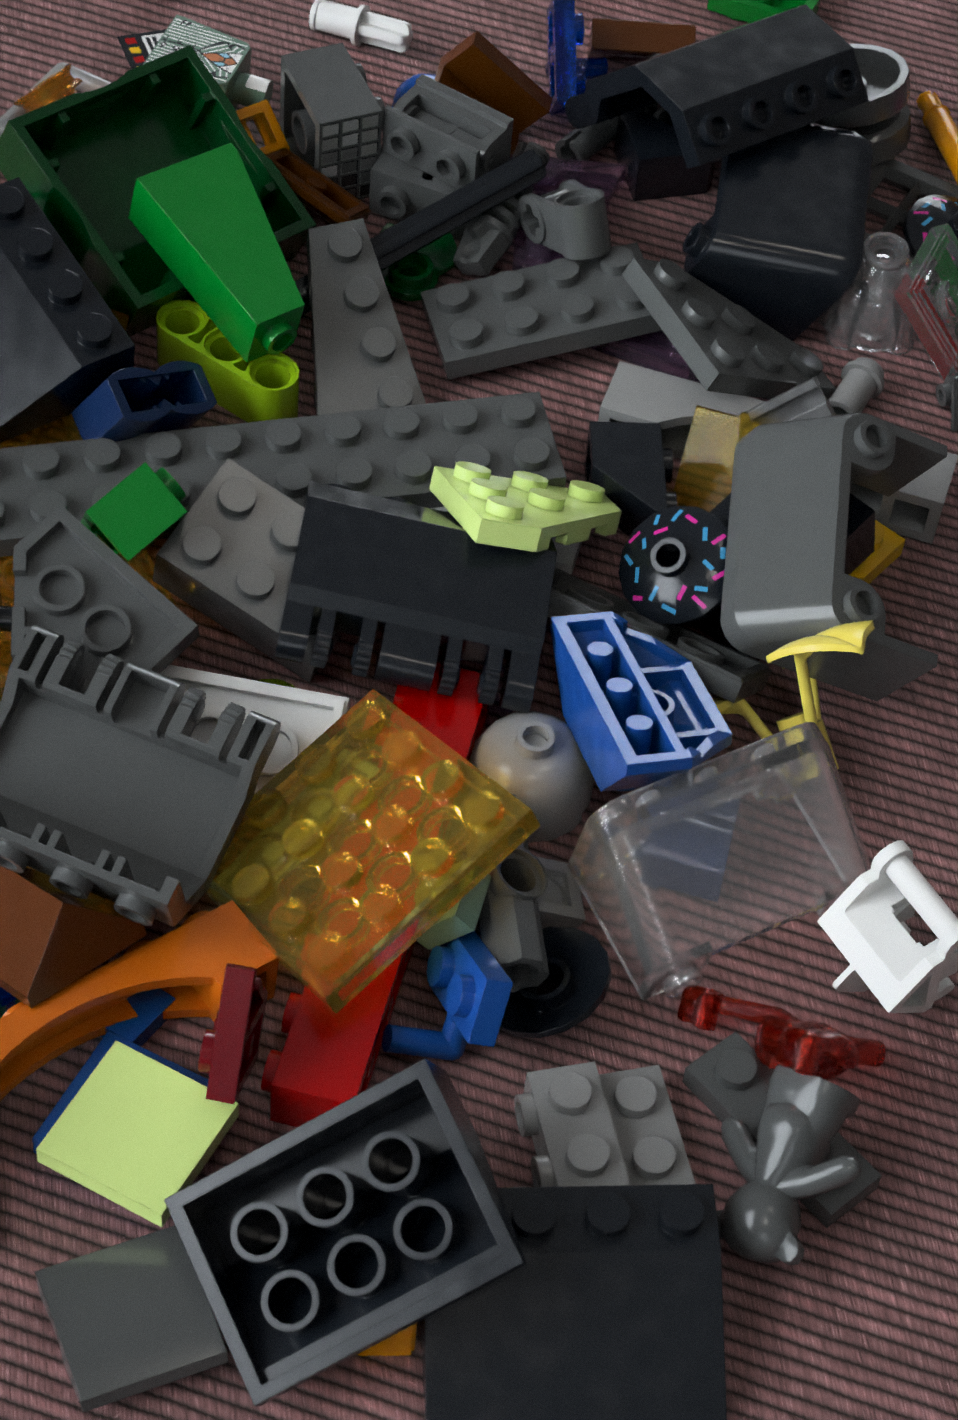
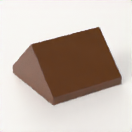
[0,866,147,1009]

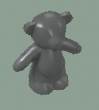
[716,1065,861,1265]

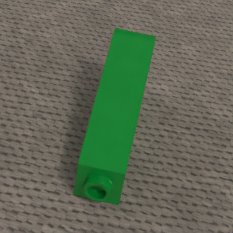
[128,143,305,363]

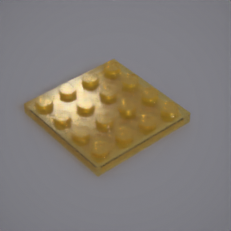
[205,689,541,1014]

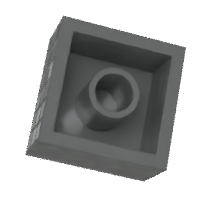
[280,43,385,199]

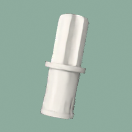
[309,0,413,53]

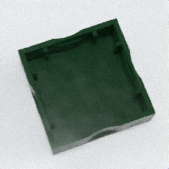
[0,45,317,337]

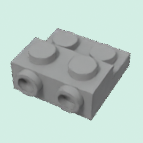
[514,1061,696,1187]

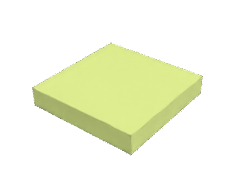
[36,1040,239,1227]

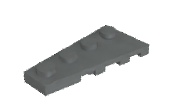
[306,218,426,415]

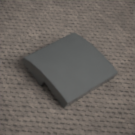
[35,1225,229,1412]

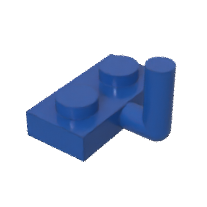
[382,931,513,1061]

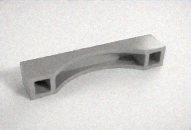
[598,361,958,544]

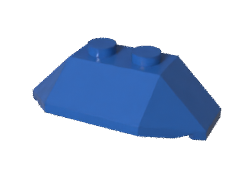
[550,611,733,792]

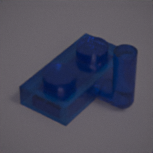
[545,0,608,114]

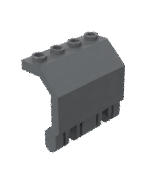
[0,624,281,927]

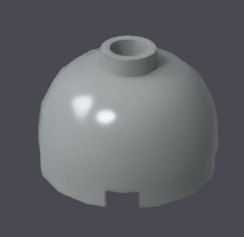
[465,711,594,843]

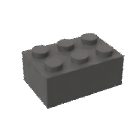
[153,458,344,683]

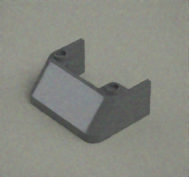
[720,413,948,701]

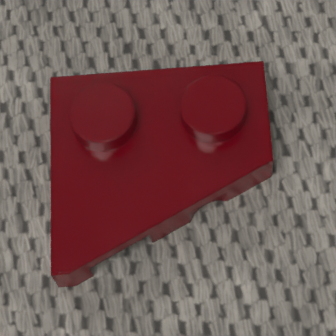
[198,963,268,1104]

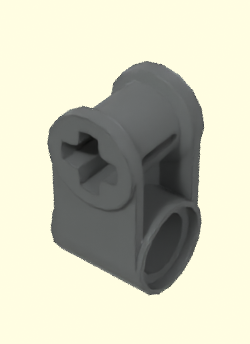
[518,179,612,260]

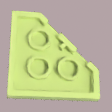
[429,461,622,552]

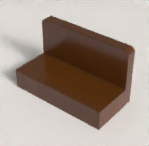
[434,31,553,159]

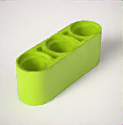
[156,299,299,422]

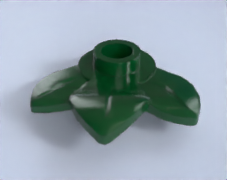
[379,223,457,302]

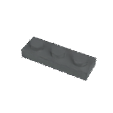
[682,1031,882,1228]

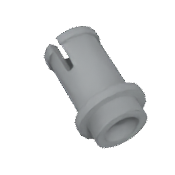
[828,357,885,416]

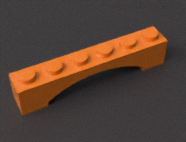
[0,900,280,1101]

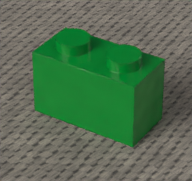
[81,462,188,564]

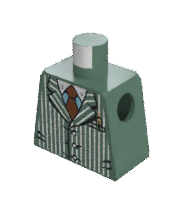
[143,14,273,110]

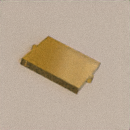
[673,405,767,512]

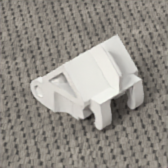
[817,840,958,1013]

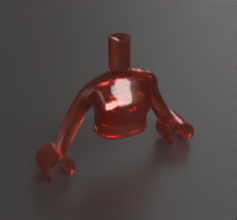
[677,985,886,1081]

